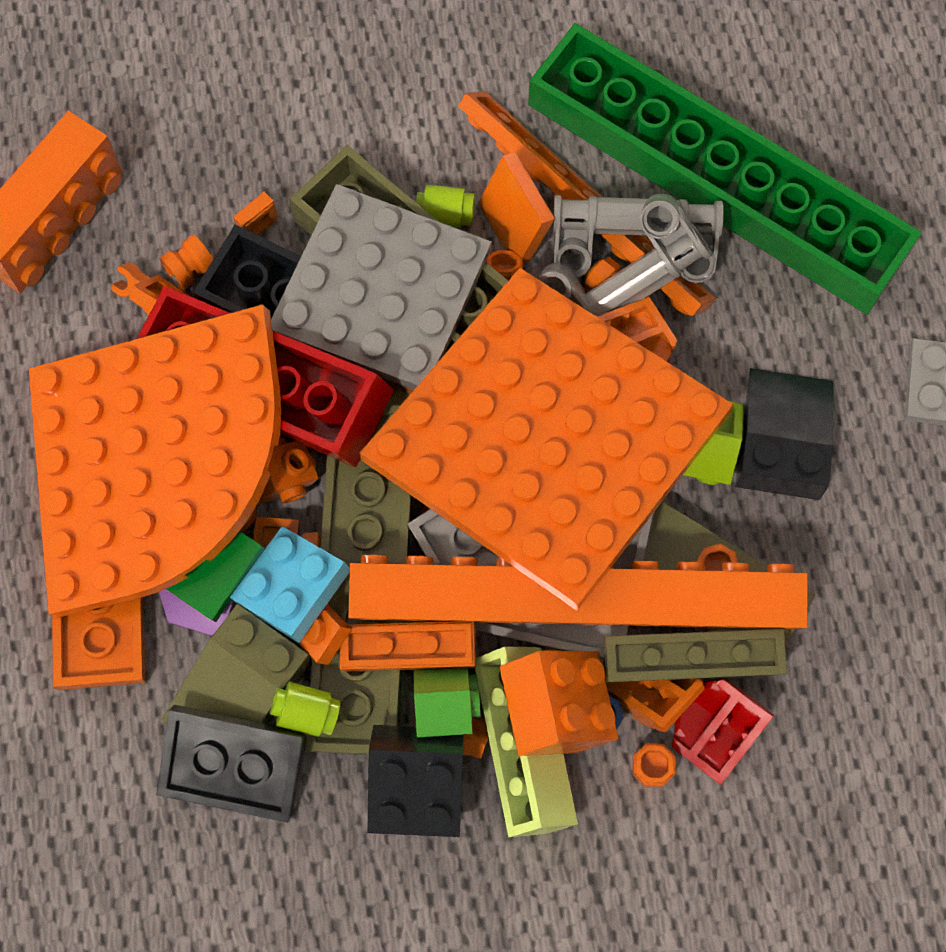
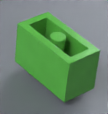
[414,668,481,737]

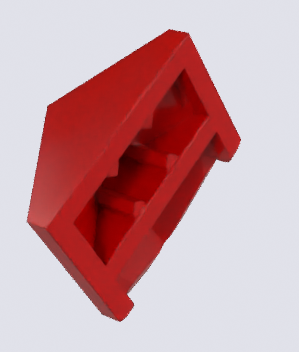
[672,677,774,785]

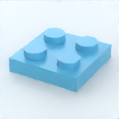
[230,526,350,643]

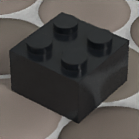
[367,725,464,837]

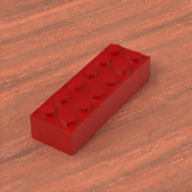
[137,286,394,468]

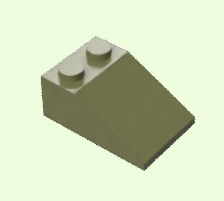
[161,603,312,724]

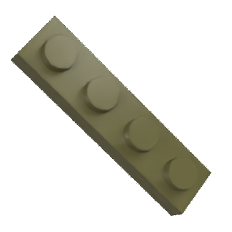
[603,629,787,683]

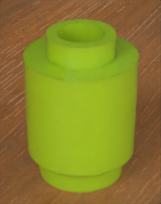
[416,185,475,229]
[270,681,341,737]

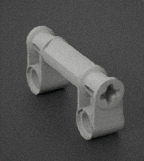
[537,194,712,317]
[553,195,723,283]

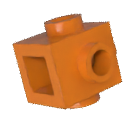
[258,438,319,504]

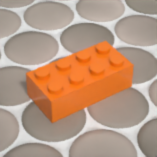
[0,110,123,294]

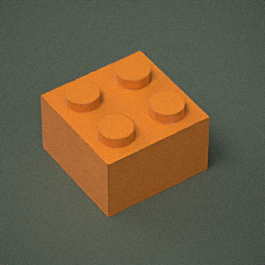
[499,651,619,756]

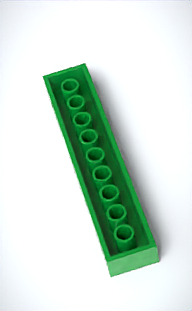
[528,23,922,315]

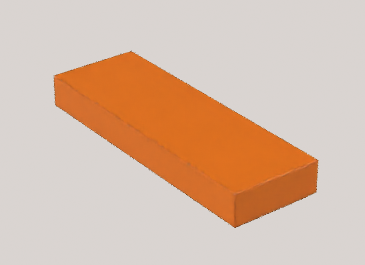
[340,621,476,672]

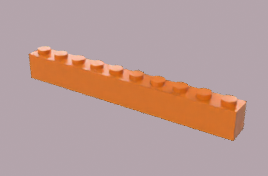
[348,555,807,629]

